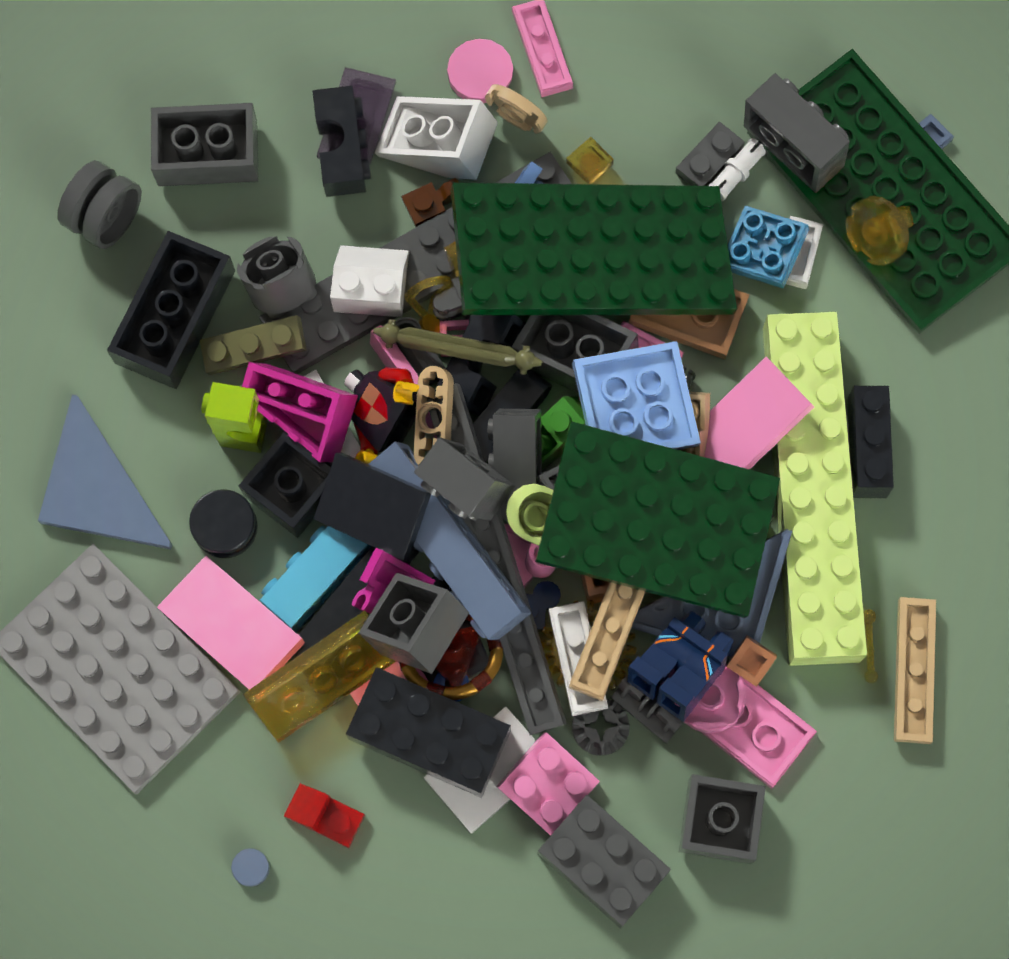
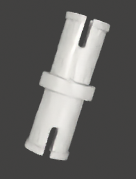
[709,138,766,201]

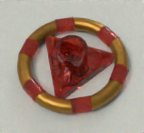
[399,614,503,700]

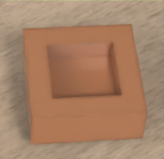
[726,635,777,687]

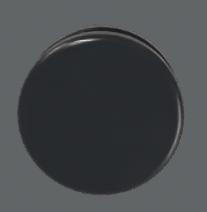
[189,489,258,559]

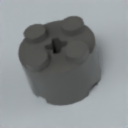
[237,236,317,319]

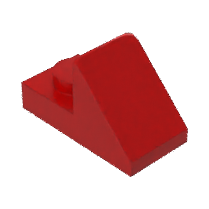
[284,783,365,848]

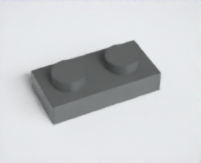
[675,121,745,186]

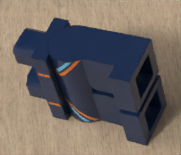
[627,611,733,722]

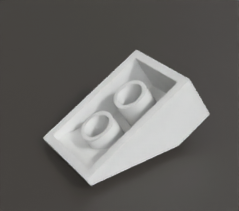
[375,96,498,180]

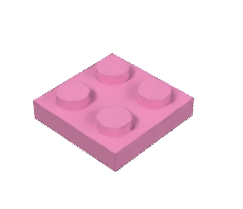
[496,732,600,836]

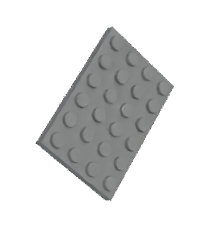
[0,544,241,795]

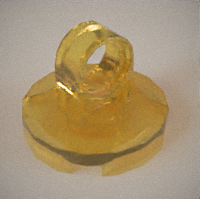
[845,196,914,266]

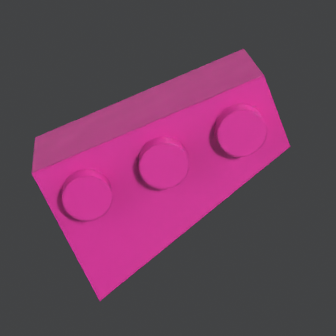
[242,362,358,462]

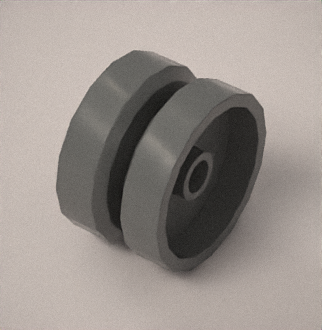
[57,160,142,249]

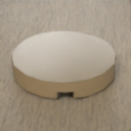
[485,84,548,134]

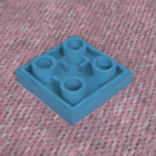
[728,206,809,289]

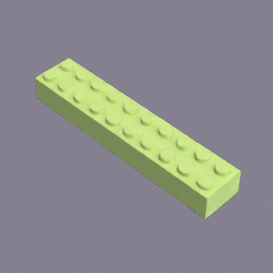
[763,312,867,666]

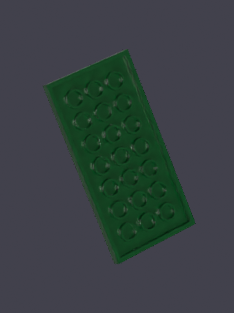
[747,49,1009,334]
[451,182,737,315]

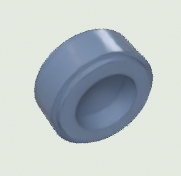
[231,848,270,887]

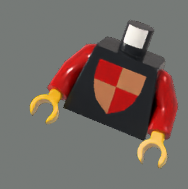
[344,367,419,464]

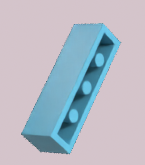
[260,526,372,633]

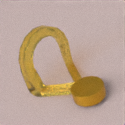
[404,276,452,333]

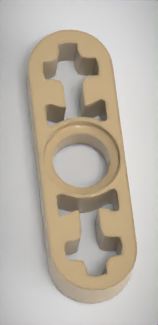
[414,366,454,465]

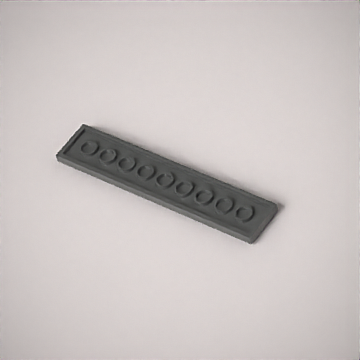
[259,152,572,374]

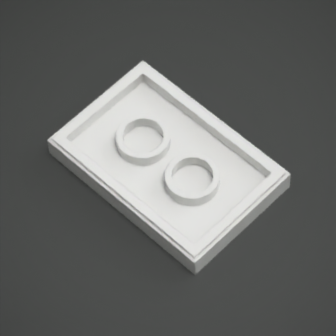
[424,707,536,834]

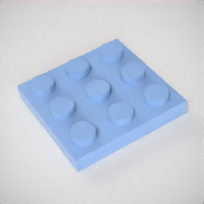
[572,341,701,450]

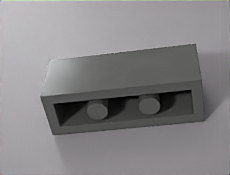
[487,409,542,520]

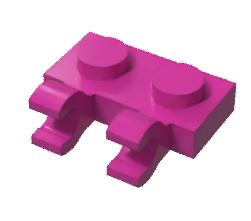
[352,548,435,614]

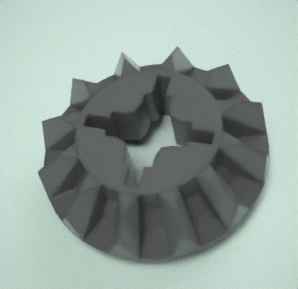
[572,699,630,756]

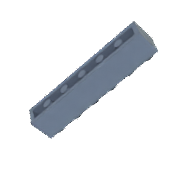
[369,441,532,640]

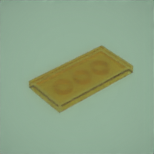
[243,610,396,743]

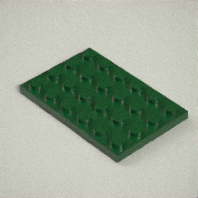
[535,421,780,618]

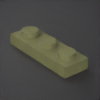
[200,315,307,375]

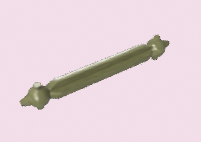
[373,319,543,375]

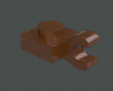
[401,178,459,228]

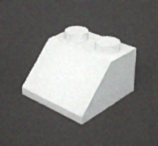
[330,246,409,317]

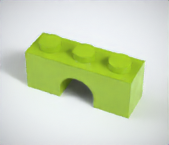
[201,382,268,453]

